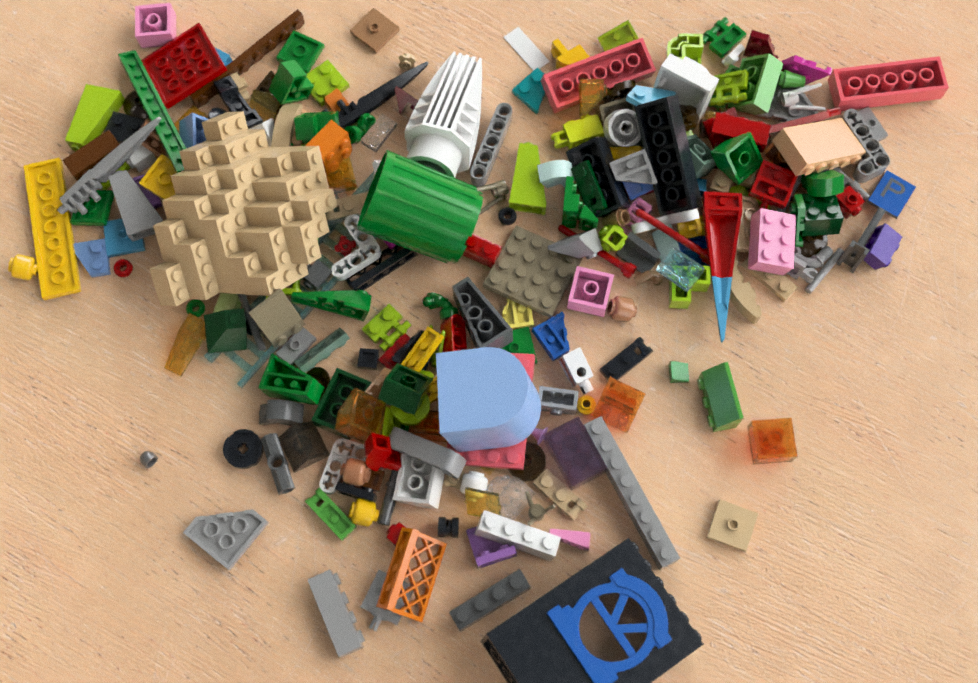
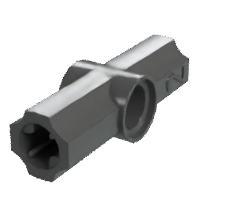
[261,433,296,495]

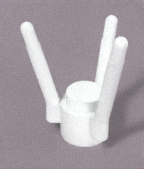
[781,83,826,111]

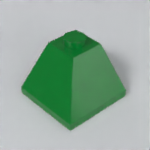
[711,132,763,185]

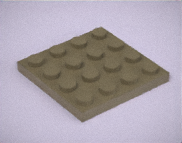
[483,225,583,318]

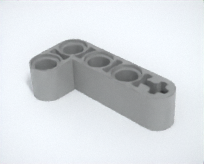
[842,109,890,183]
[389,427,467,479]

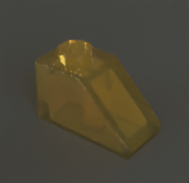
[579,79,607,120]

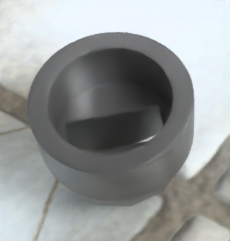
[140,451,158,468]

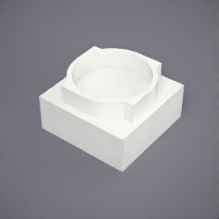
[653,54,719,130]

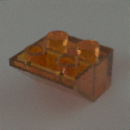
[592,377,646,433]

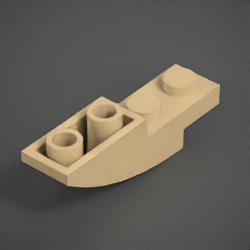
[729,255,762,324]

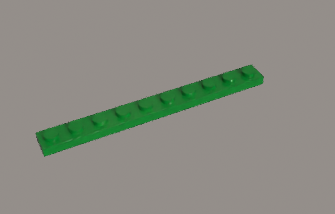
[118,50,186,173]

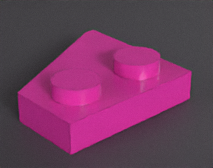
[782,55,832,85]

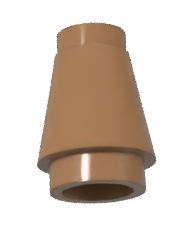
[602,209,630,227]

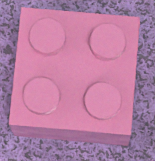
[135,3,176,48]
[567,266,614,317]

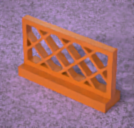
[376,527,447,622]

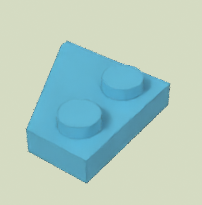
[626,85,676,106]

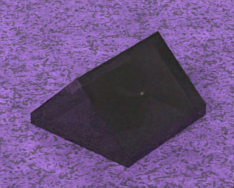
[279,421,330,473]

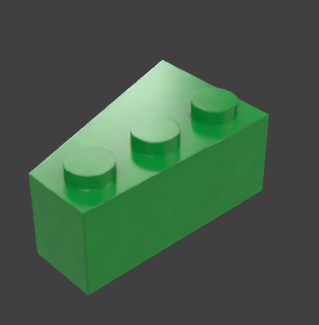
[258,353,324,405]

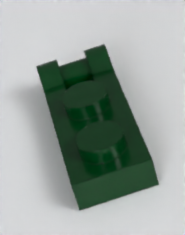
[571,160,607,214]

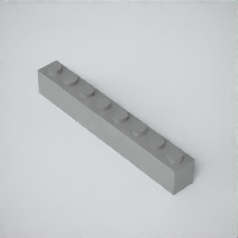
[582,416,680,571]

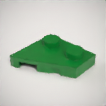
[789,194,806,247]

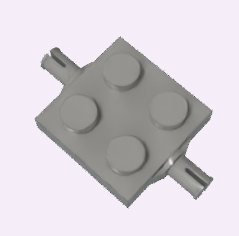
[361,570,413,631]

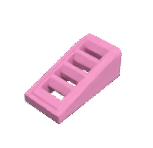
[621,197,652,235]
[549,529,590,551]

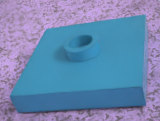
[103,218,146,258]

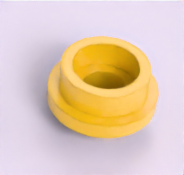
[577,395,596,415]

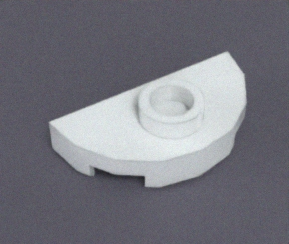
[722,44,745,67]

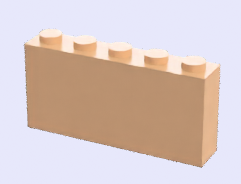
[772,118,866,176]

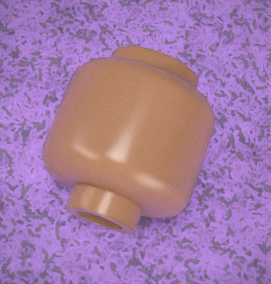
[608,296,637,322]
[340,458,371,486]

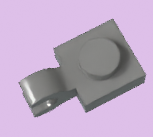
[787,256,818,284]

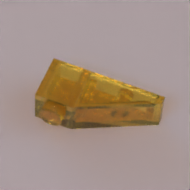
[164,313,206,377]

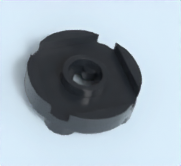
[223,429,264,469]

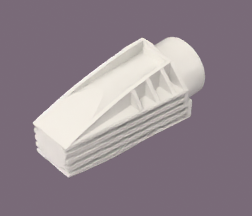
[404,52,482,178]

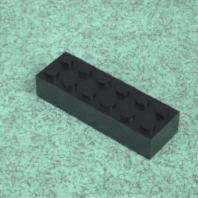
[634,95,703,217]

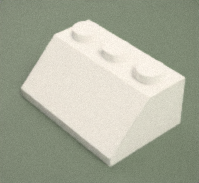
[393,454,445,509]

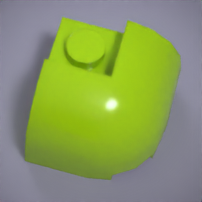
[666,33,703,64]

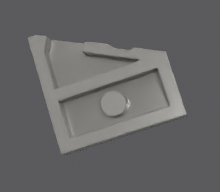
[609,149,658,185]

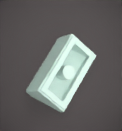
[652,224,681,265]

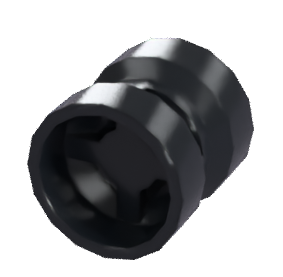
[438,517,459,538]

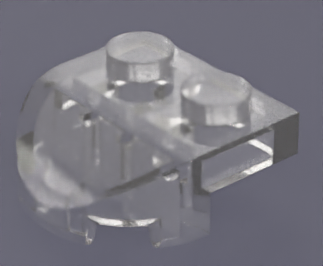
[486,475,536,520]

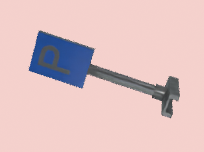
[837,170,916,273]

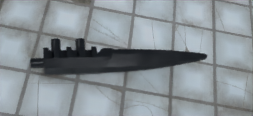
[322,61,429,129]

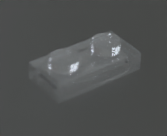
[361,114,397,152]

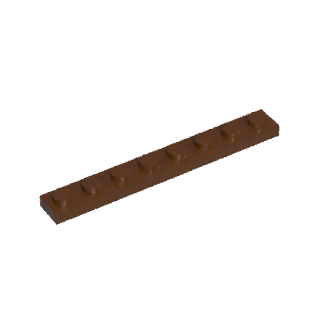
[189,9,305,109]

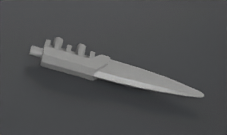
[57,117,162,215]

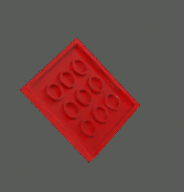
[141,22,228,110]

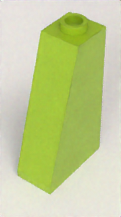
[65,84,125,152]
[509,142,546,215]

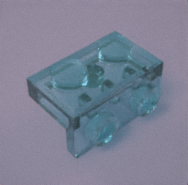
[656,247,705,292]

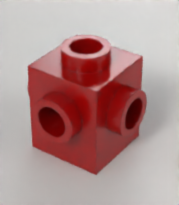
[836,185,865,219]

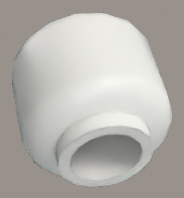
[460,470,488,501]

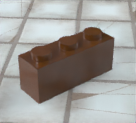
[62,130,120,181]

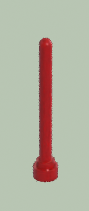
[635,209,709,265]
[558,225,637,279]

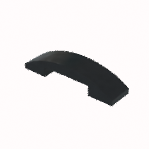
[213,75,263,128]

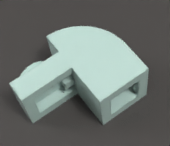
[537,160,575,188]

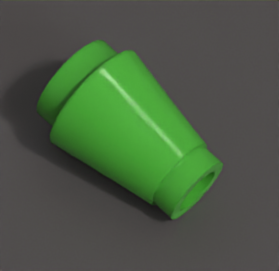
[777,70,806,88]

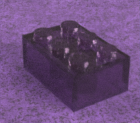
[543,416,607,491]

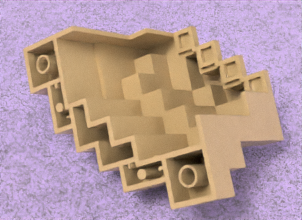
[149,111,337,306]

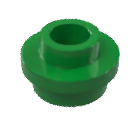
[186,299,205,318]

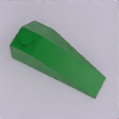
[290,290,372,321]

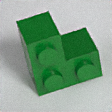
[269,60,314,105]
[294,111,339,143]

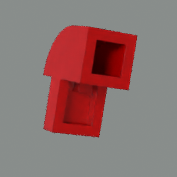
[364,433,402,472]

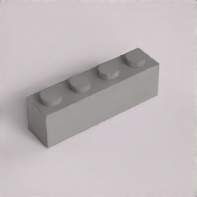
[308,570,365,658]

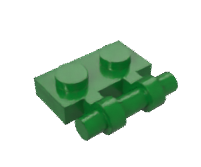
[703,17,747,59]

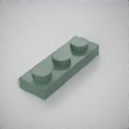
[294,327,350,372]

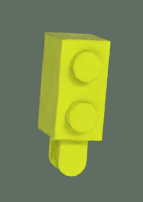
[551,114,604,150]

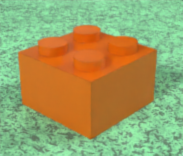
[305,120,353,176]

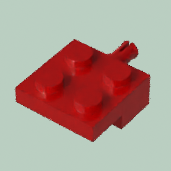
[748,160,798,210]

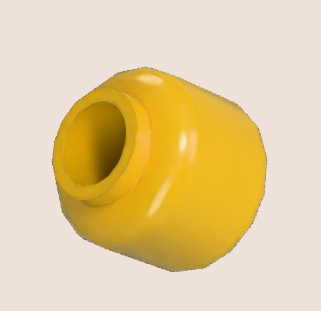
[8,254,38,281]
[348,498,379,527]

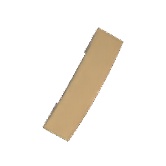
[271,104,303,147]

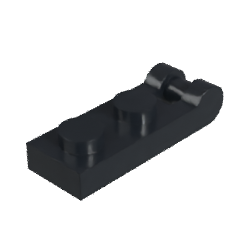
[600,337,653,385]

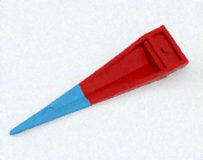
[702,191,743,343]

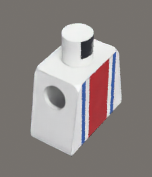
[559,347,594,395]

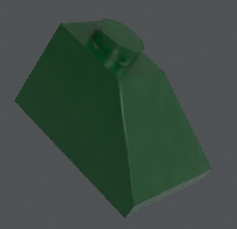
[204,308,247,354]

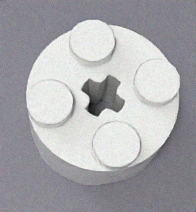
[603,109,641,147]

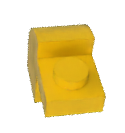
[551,38,590,69]

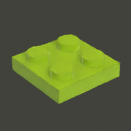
[307,60,350,107]

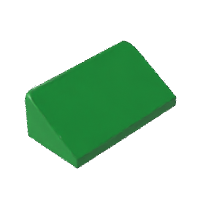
[578,205,598,231]

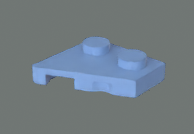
[74,238,111,278]

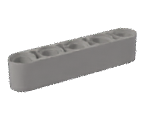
[470,103,512,187]

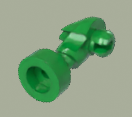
[344,113,376,144]
[423,292,459,320]

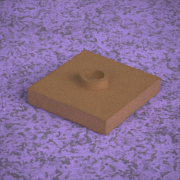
[350,7,400,53]

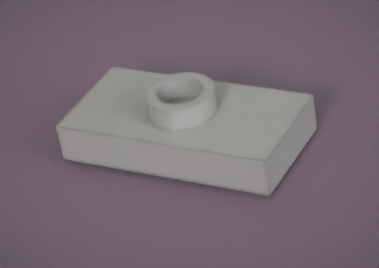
[858,106,888,141]
[276,327,317,365]

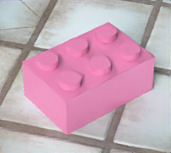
[748,208,796,275]

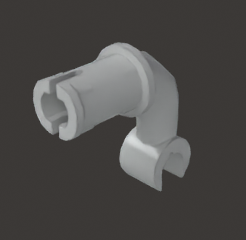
[794,246,833,269]

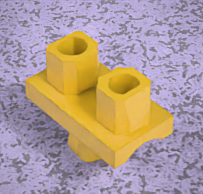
[677,216,705,239]

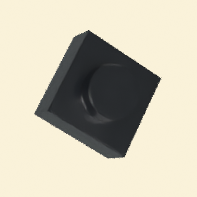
[357,348,380,370]

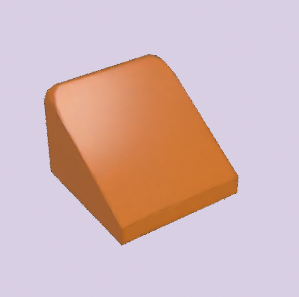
[324,88,350,112]

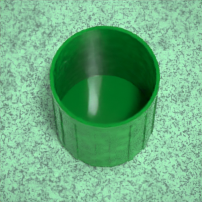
[357,150,483,263]

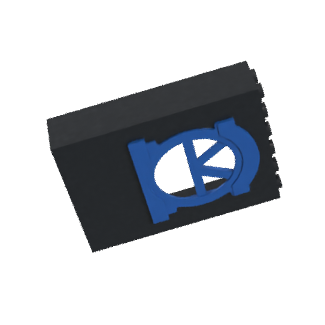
[481,538,704,683]

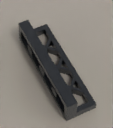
[345,245,418,291]

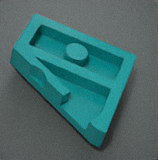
[512,67,545,114]

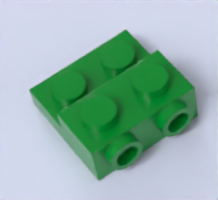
[562,176,583,228]

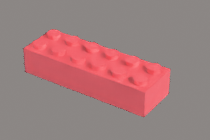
[541,37,656,114]
[828,56,949,111]

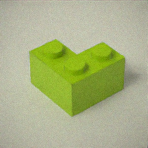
[669,265,710,309]

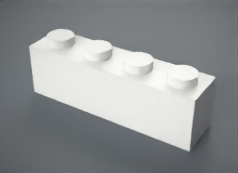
[475,510,561,561]

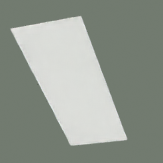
[504,27,550,71]

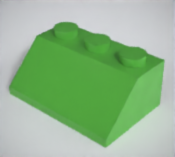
[727,53,783,115]
[697,362,744,432]

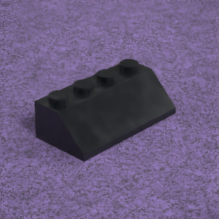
[566,137,631,219]

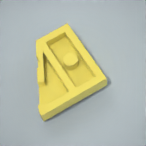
[502,298,534,330]

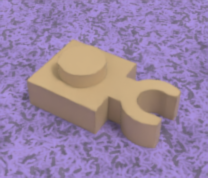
[231,72,253,105]

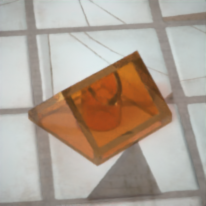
[409,410,447,442]

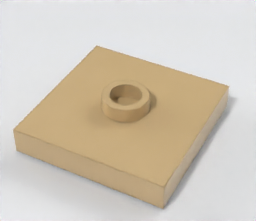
[707,499,758,552]

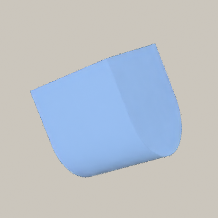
[436,347,541,452]

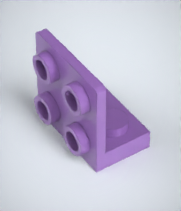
[466,526,517,569]

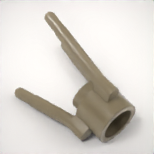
[476,180,509,215]
[525,491,555,526]

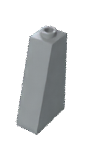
[108,170,163,242]

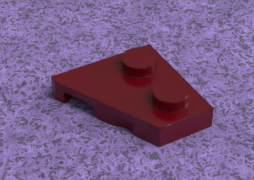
[743,30,778,59]

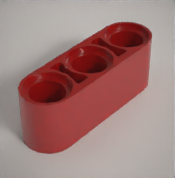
[440,314,467,353]

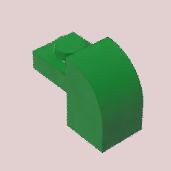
[801,170,844,197]

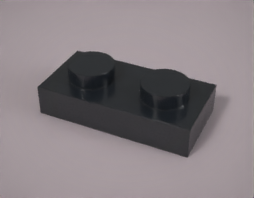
[335,482,377,502]

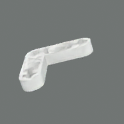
[631,209,700,234]
[331,214,381,281]
[319,438,383,495]

